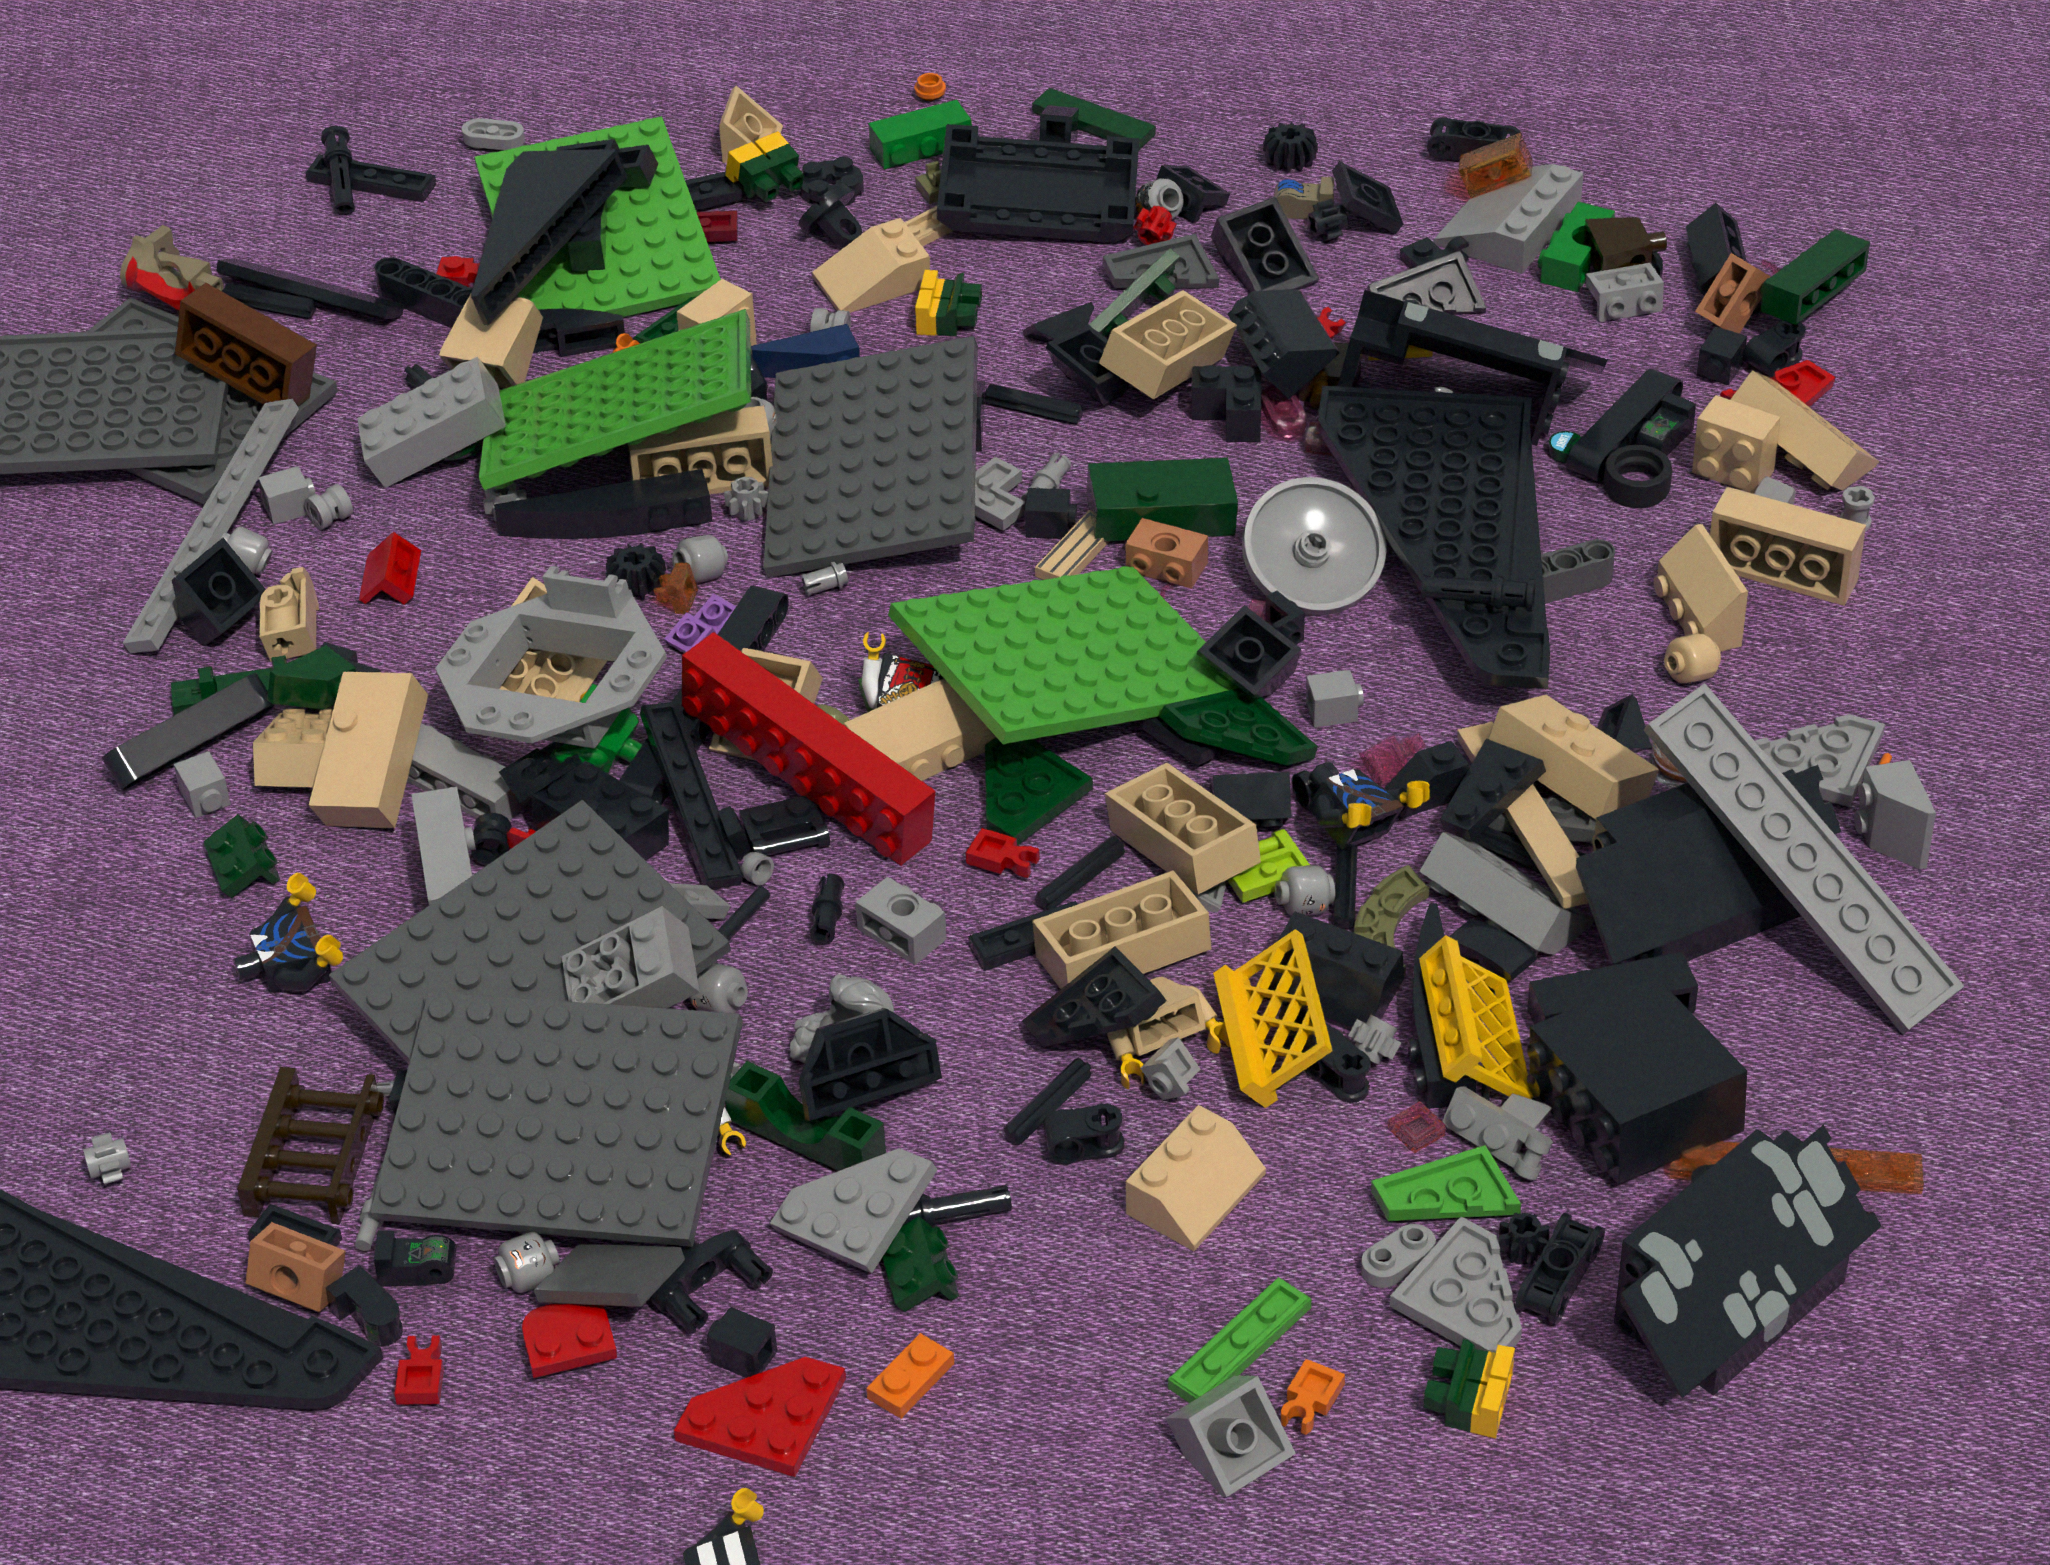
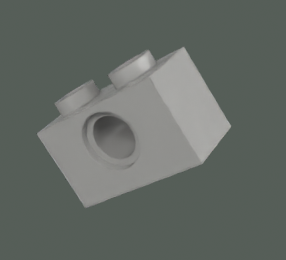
[856,877,947,965]

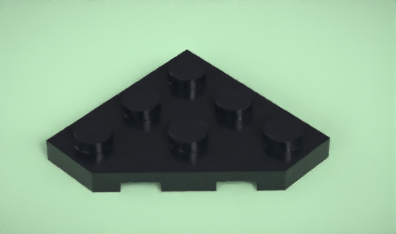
[1022,946,1167,1047]

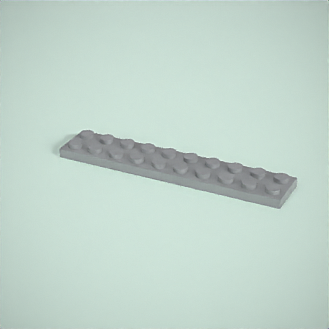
[1644,683,1964,1035]

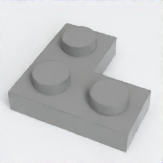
[975,457,1026,531]

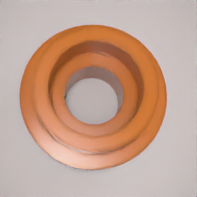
[914,73,946,101]

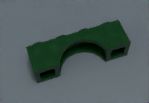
[725,1061,886,1171]

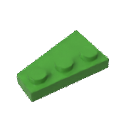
[1371,1145,1521,1221]

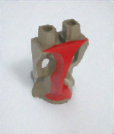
[120,225,224,314]

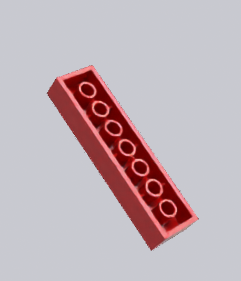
[681,632,936,866]

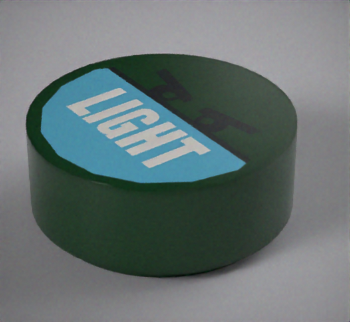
[1548,431,1581,463]

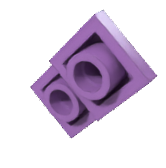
[664,593,736,653]

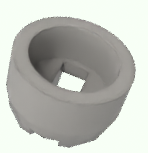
[740,852,774,885]

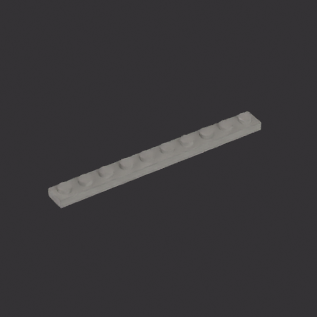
[123,399,299,653]

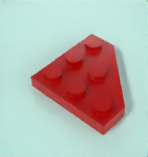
[674,1356,846,1477]

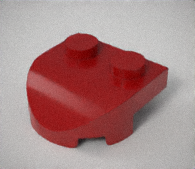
[522,1304,617,1378]

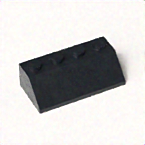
[1227,289,1340,399]

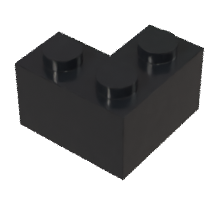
[1192,365,1261,442]

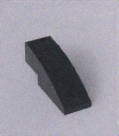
[556,139,658,187]
[533,308,625,357]

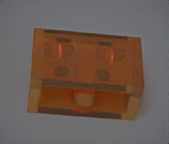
[1458,133,1533,198]

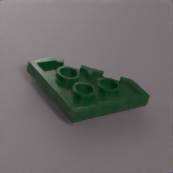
[1160,688,1318,765]
[985,737,1093,846]

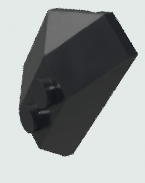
[799,1008,942,1121]

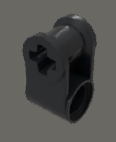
[1743,320,1806,378]
[1044,1104,1125,1164]

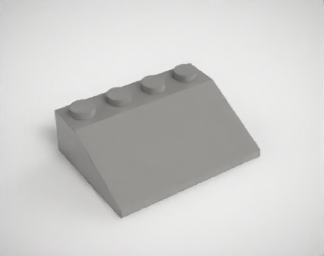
[1434,164,1583,274]

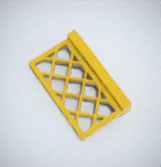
[1213,929,1333,1108]
[1419,935,1533,1099]

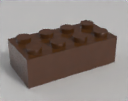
[175,283,317,406]

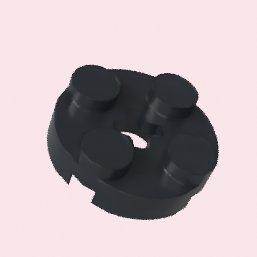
[800,157,864,206]

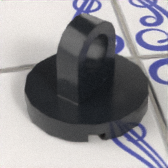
[798,183,862,247]

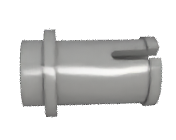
[801,562,849,597]

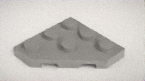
[1755,714,1885,807]
[769,1148,938,1274]
[1390,1216,1522,1353]

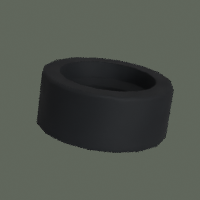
[1604,445,1672,507]

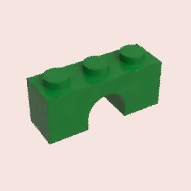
[1538,202,1615,292]

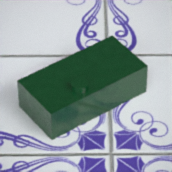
[1086,457,1238,541]

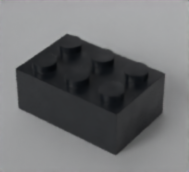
[532,761,669,861]

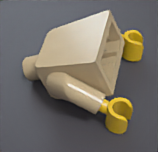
[1107,977,1230,1089]

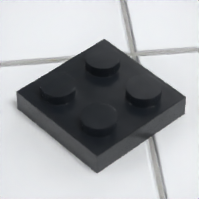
[1332,161,1404,234]

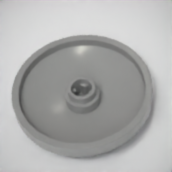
[1242,477,1386,616]

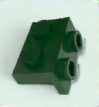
[204,814,280,898]
[882,1216,959,1312]

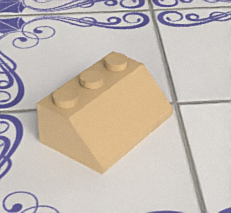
[1654,524,1748,652]
[1126,1105,1266,1251]

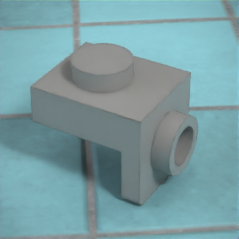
[1140,1037,1201,1100]

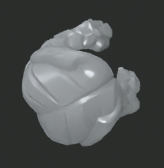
[790,974,894,1063]

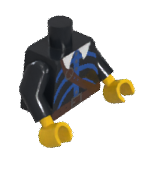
[1309,764,1430,850]
[233,873,343,993]

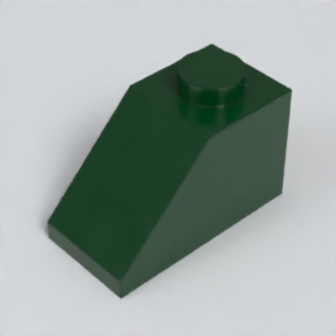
[267,645,356,709]

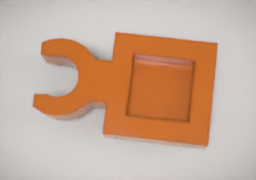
[1281,1359,1345,1435]

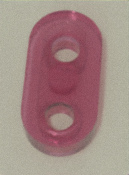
[1261,385,1306,439]

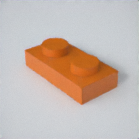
[866,1333,955,1419]

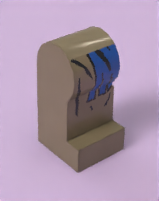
[1274,177,1335,220]

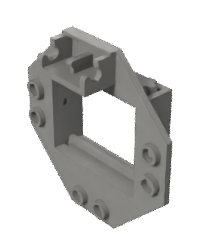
[435,566,667,748]

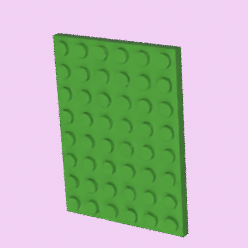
[474,116,721,317]
[479,309,751,490]
[888,566,1239,744]

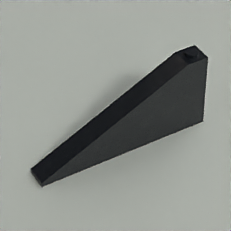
[471,149,627,325]

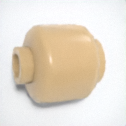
[1664,633,1721,684]

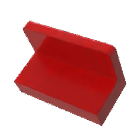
[359,532,422,605]

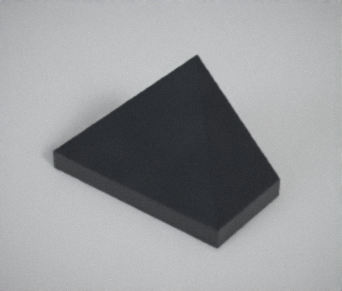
[1022,302,1094,342]
[1597,694,1652,752]

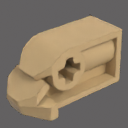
[260,567,319,662]

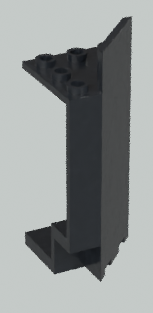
[1576,765,1842,964]

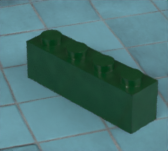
[1760,229,1870,325]

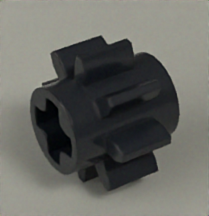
[1308,199,1348,242]
[1498,1213,1550,1265]

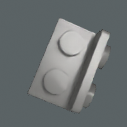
[1586,263,1664,322]

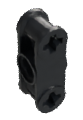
[1427,117,1523,168]
[1279,1005,1371,1103]
[1515,1213,1605,1325]

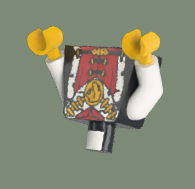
[862,632,943,709]

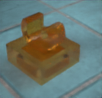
[654,563,698,614]

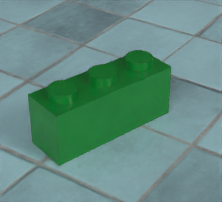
[868,99,972,169]

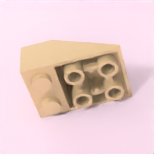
[253,708,333,788]

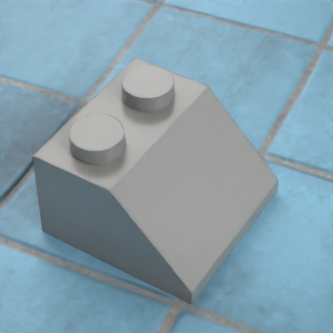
[1854,760,1936,869]
[1166,1376,1296,1497]

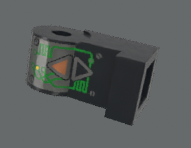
[1636,393,1696,456]
[374,1230,457,1287]
[325,1265,403,1346]

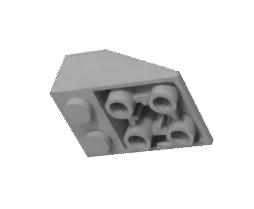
[562,906,700,1008]

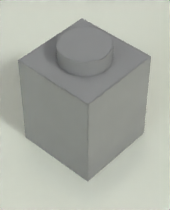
[258,466,316,525]
[1306,670,1364,728]
[174,751,231,818]

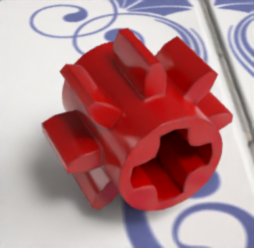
[1133,206,1177,245]

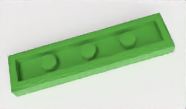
[1168,1277,1312,1403]

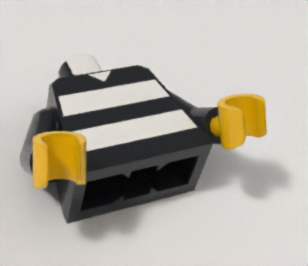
[682,1488,764,1565]

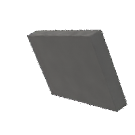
[534,1244,685,1307]

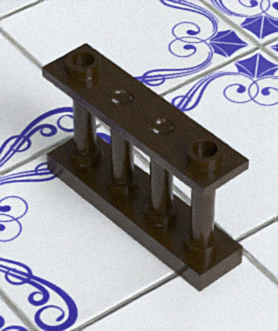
[237,1067,384,1225]

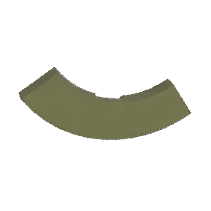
[1354,865,1429,976]

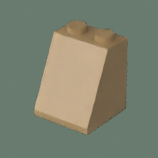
[439,294,543,388]

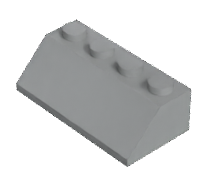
[1419,832,1594,956]

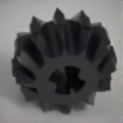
[1263,122,1318,172]
[605,543,666,600]

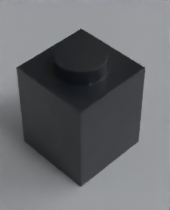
[1039,105,1079,143]
[1697,326,1747,385]
[1025,488,1077,539]
[707,1307,777,1378]

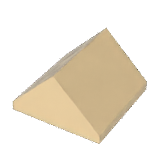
[719,86,783,163]

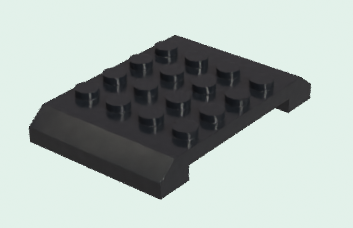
[937,124,1139,243]

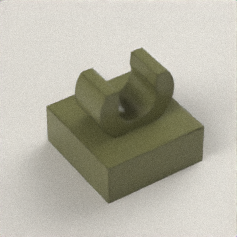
[915,161,941,204]

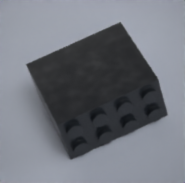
[1527,975,1747,1185]

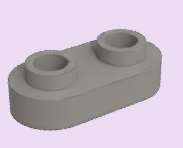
[462,118,525,150]
[1361,1224,1436,1288]

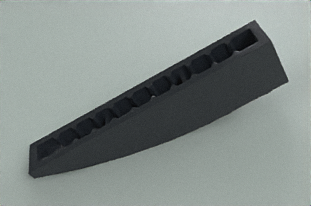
[494,469,713,539]
[1407,903,1476,1109]

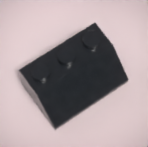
[1264,911,1404,1031]

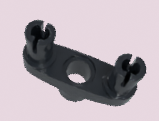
[650,1230,773,1334]

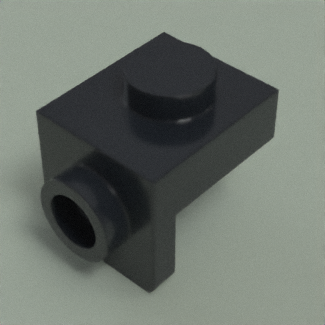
[1265,590,1305,645]

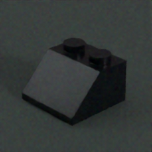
[1046,324,1129,405]
[172,538,266,646]
[1197,605,1301,699]
[1209,772,1292,827]

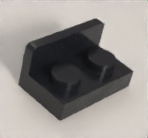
[1156,165,1230,222]

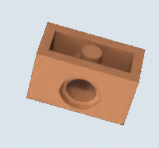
[1695,253,1770,333]
[1125,518,1208,589]
[246,1222,346,1312]

